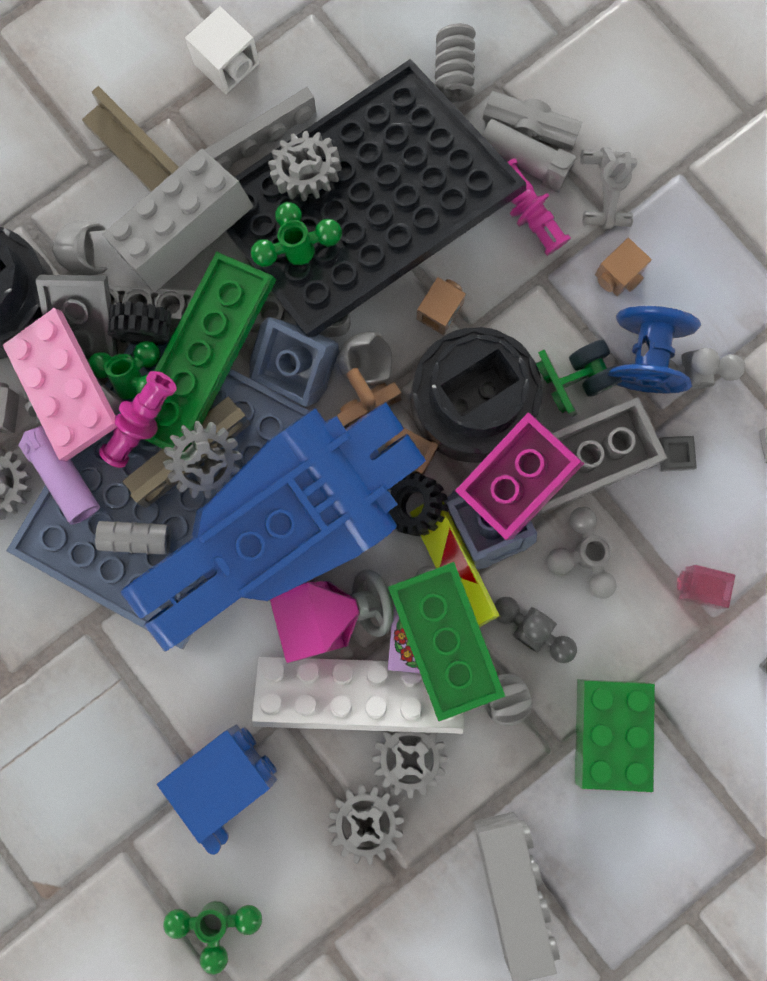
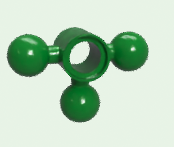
[251,202,342,267]
[88,341,161,399]
[163,901,262,975]

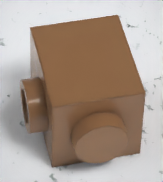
[595,237,652,297]

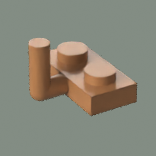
[337,368,401,429]

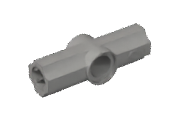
[482,91,583,151]

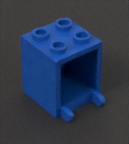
[157,724,277,855]

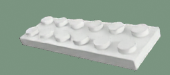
[252,657,464,734]

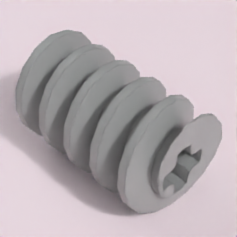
[435,23,476,101]

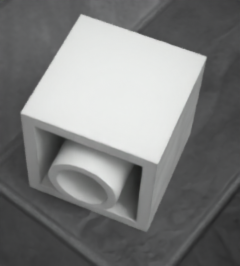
[185,6,259,94]

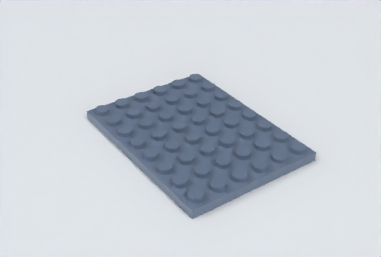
[6,336,310,649]

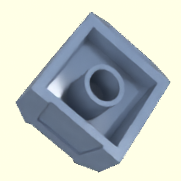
[249,317,340,407]
[445,490,537,569]

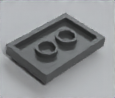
[36,275,118,361]

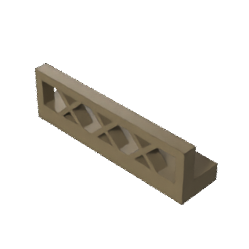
[82,86,179,192]
[123,396,251,508]

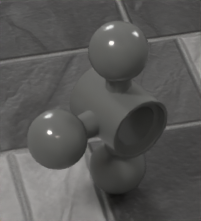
[494,597,577,663]

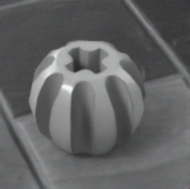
[485,674,532,726]

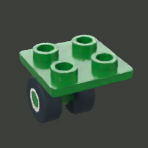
[536,339,622,417]

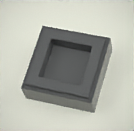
[659,436,697,472]

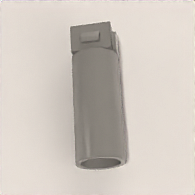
[482,119,576,193]

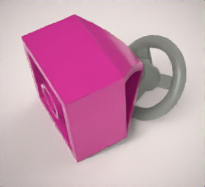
[270,569,393,663]

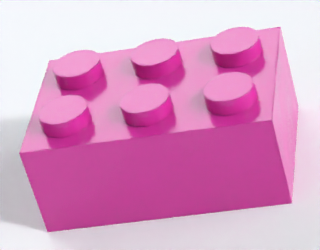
[455,413,585,540]

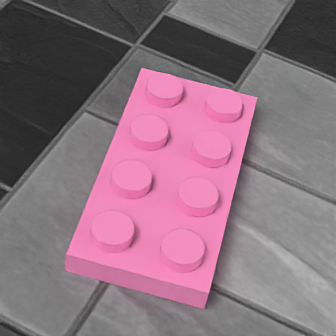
[3,308,117,461]

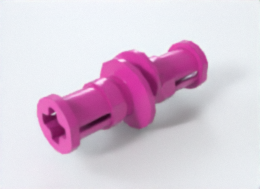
[507,158,571,256]
[99,371,177,468]

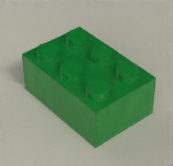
[575,679,655,792]

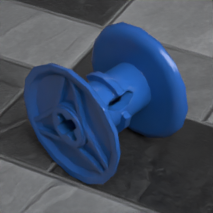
[608,306,701,394]

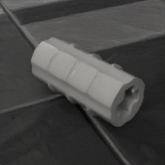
[95,521,171,555]

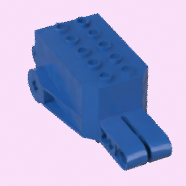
[120,402,426,652]

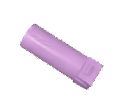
[19,426,100,525]

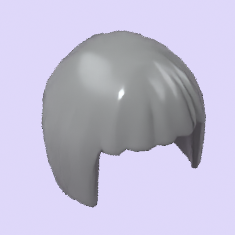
[52,221,107,276]
[338,331,392,385]

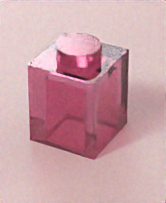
[677,565,736,609]

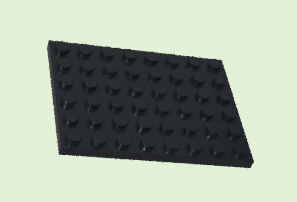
[225,59,526,337]

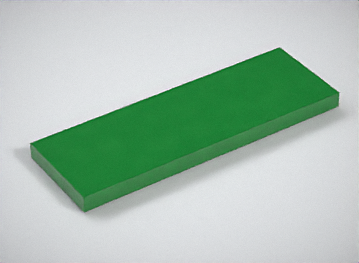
[144,251,276,453]

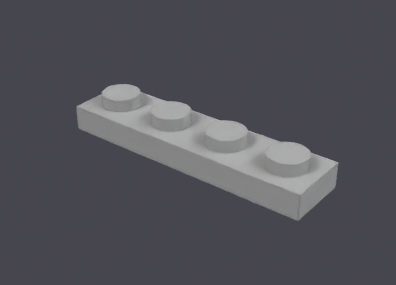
[205,87,316,171]

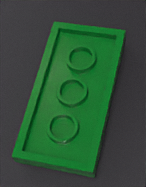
[388,562,506,722]

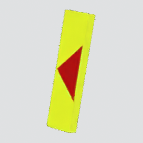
[409,501,500,628]

